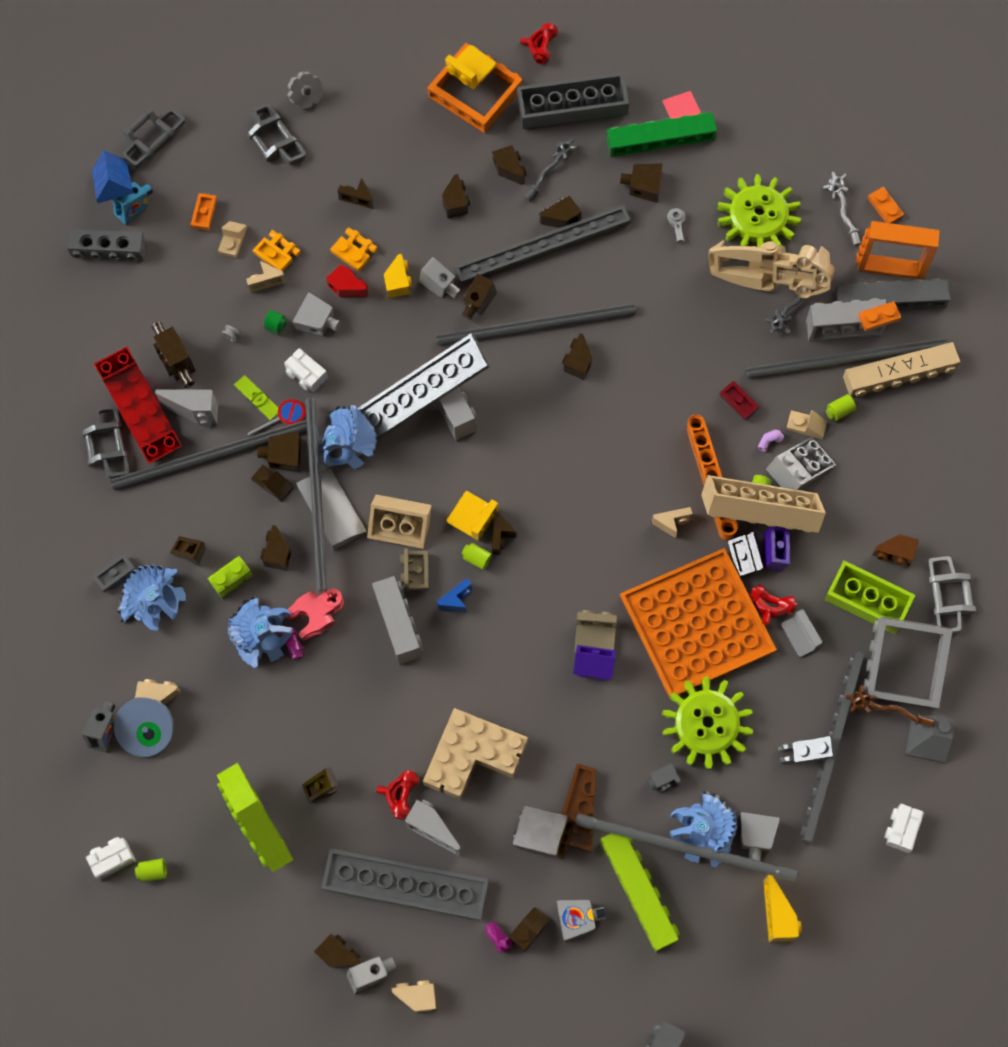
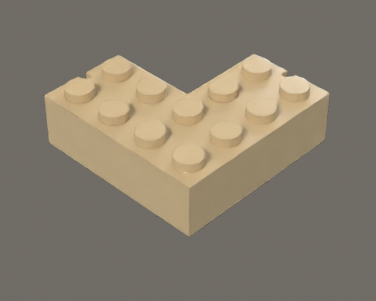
[423,708,528,800]

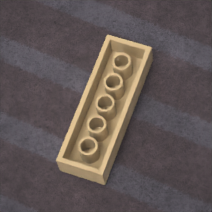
[701,475,826,533]

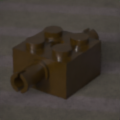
[151,321,196,388]

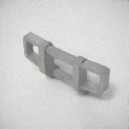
[929,556,976,634]

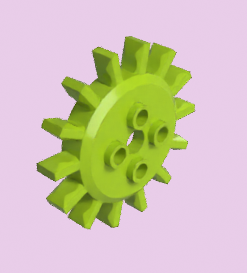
[717,174,801,247]
[662,676,753,769]

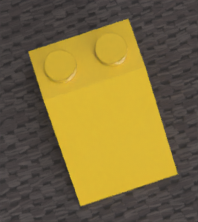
[763,875,802,943]

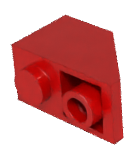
[326,264,368,298]

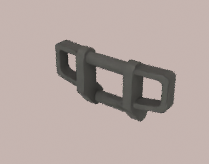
[247,104,306,166]
[122,108,186,169]
[82,406,129,479]

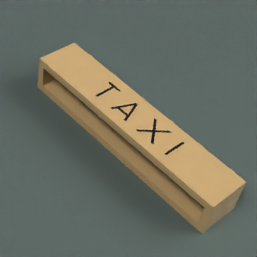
[843,342,960,397]

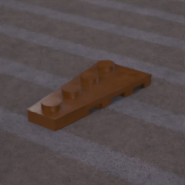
[561,763,596,853]

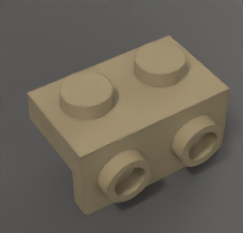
[400,548,429,591]

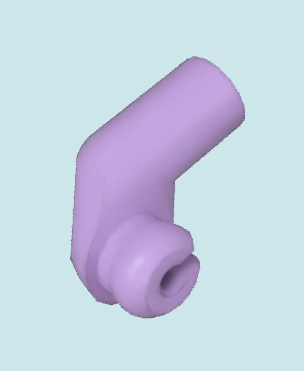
[757,429,784,452]

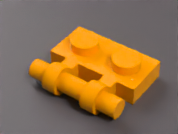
[330,227,378,272]
[253,230,301,271]

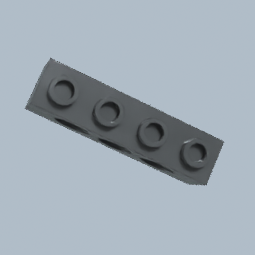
[67,229,146,261]

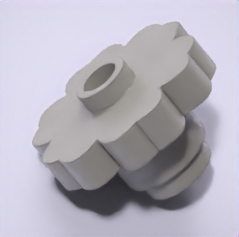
[288,72,323,109]

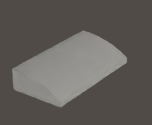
[296,469,367,551]

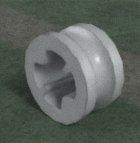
[221,325,240,342]

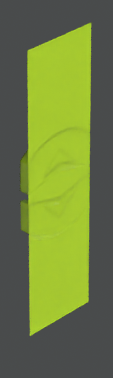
[234,375,278,420]

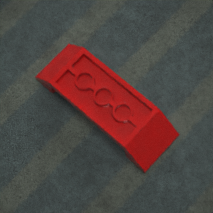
[93,346,182,464]

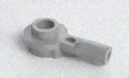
[667,208,685,243]

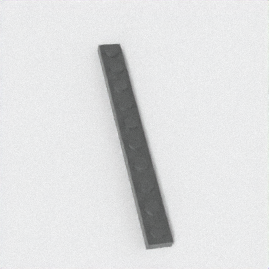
[454,205,631,285]
[800,652,864,845]

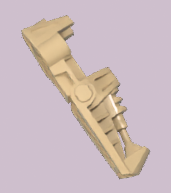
[709,240,835,298]

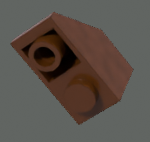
[872,534,919,567]

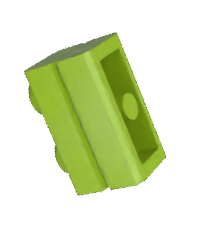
[207,556,253,599]

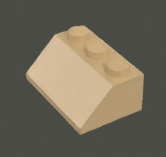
[367,495,432,549]

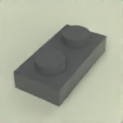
[92,553,136,593]

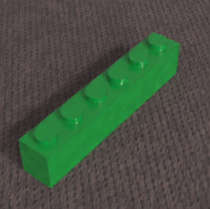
[606,112,717,157]

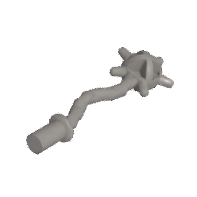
[823,172,861,246]

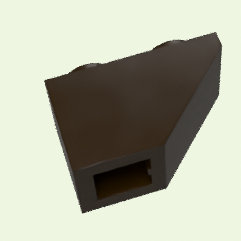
[492,145,527,185]
[442,174,471,219]
[539,195,582,228]
[562,333,592,380]
[261,525,292,571]
[314,934,361,968]

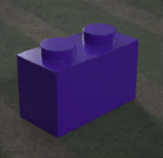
[763,526,790,572]
[573,645,616,680]

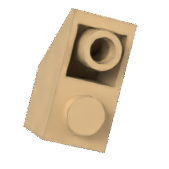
[135,679,180,705]
[392,980,437,1013]

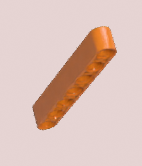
[687,414,738,541]

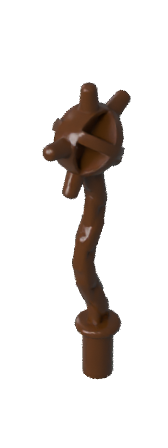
[846,686,934,727]

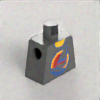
[82,702,115,753]

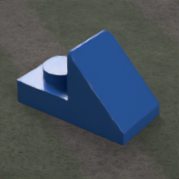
[436,578,472,613]

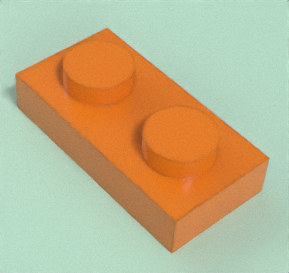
[867,187,904,224]
[190,193,217,231]
[858,301,901,332]

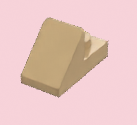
[218,221,247,258]
[246,261,286,293]
[786,410,827,439]
[652,507,692,538]

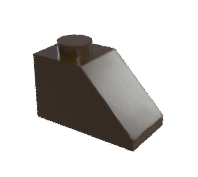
[509,907,550,952]

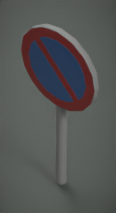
[247,399,306,436]

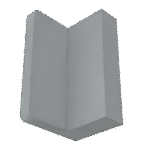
[781,609,823,657]

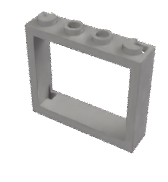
[863,616,953,708]

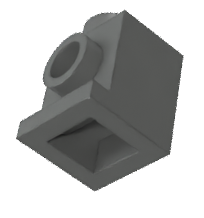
[648,763,680,792]

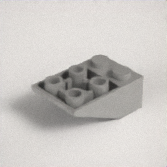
[766,437,836,491]

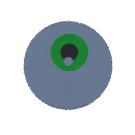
[114,697,174,757]

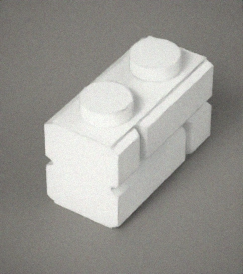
[284,349,328,392]
[884,804,924,853]
[86,837,136,881]

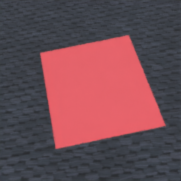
[662,91,701,119]

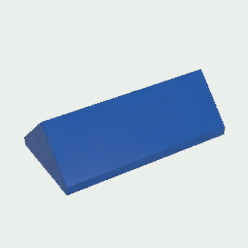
[92,150,133,203]

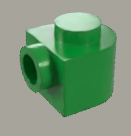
[264,310,287,335]

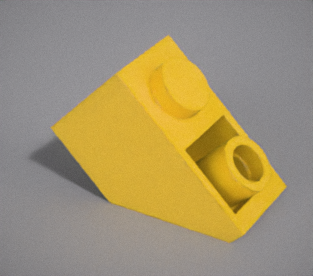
[384,254,412,298]

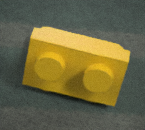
[445,45,496,90]

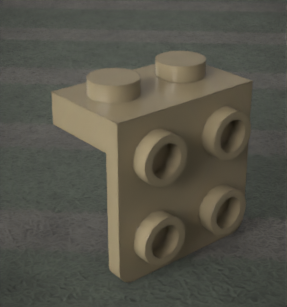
[574,610,617,654]

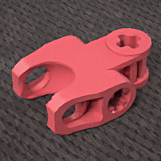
[286,588,344,641]

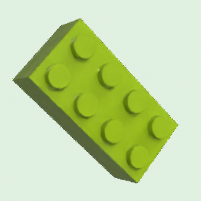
[824,561,915,634]

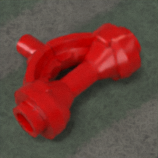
[520,23,558,65]
[750,584,798,625]
[376,770,420,820]

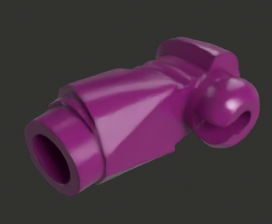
[280,630,304,660]
[484,921,512,953]

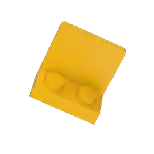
[447,491,499,541]

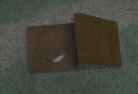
[337,178,374,209]
[251,464,293,502]
[492,512,517,555]
[170,536,206,566]
[302,768,338,803]

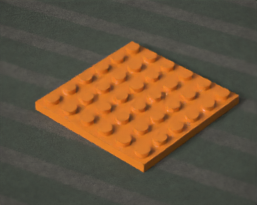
[619,548,777,699]

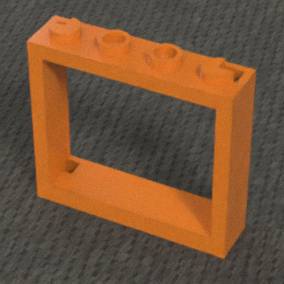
[427,43,523,134]
[855,221,940,280]

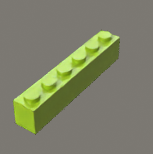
[600,834,680,953]

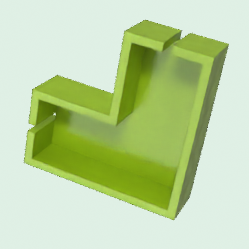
[217,763,294,873]

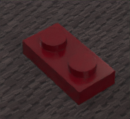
[719,380,759,420]

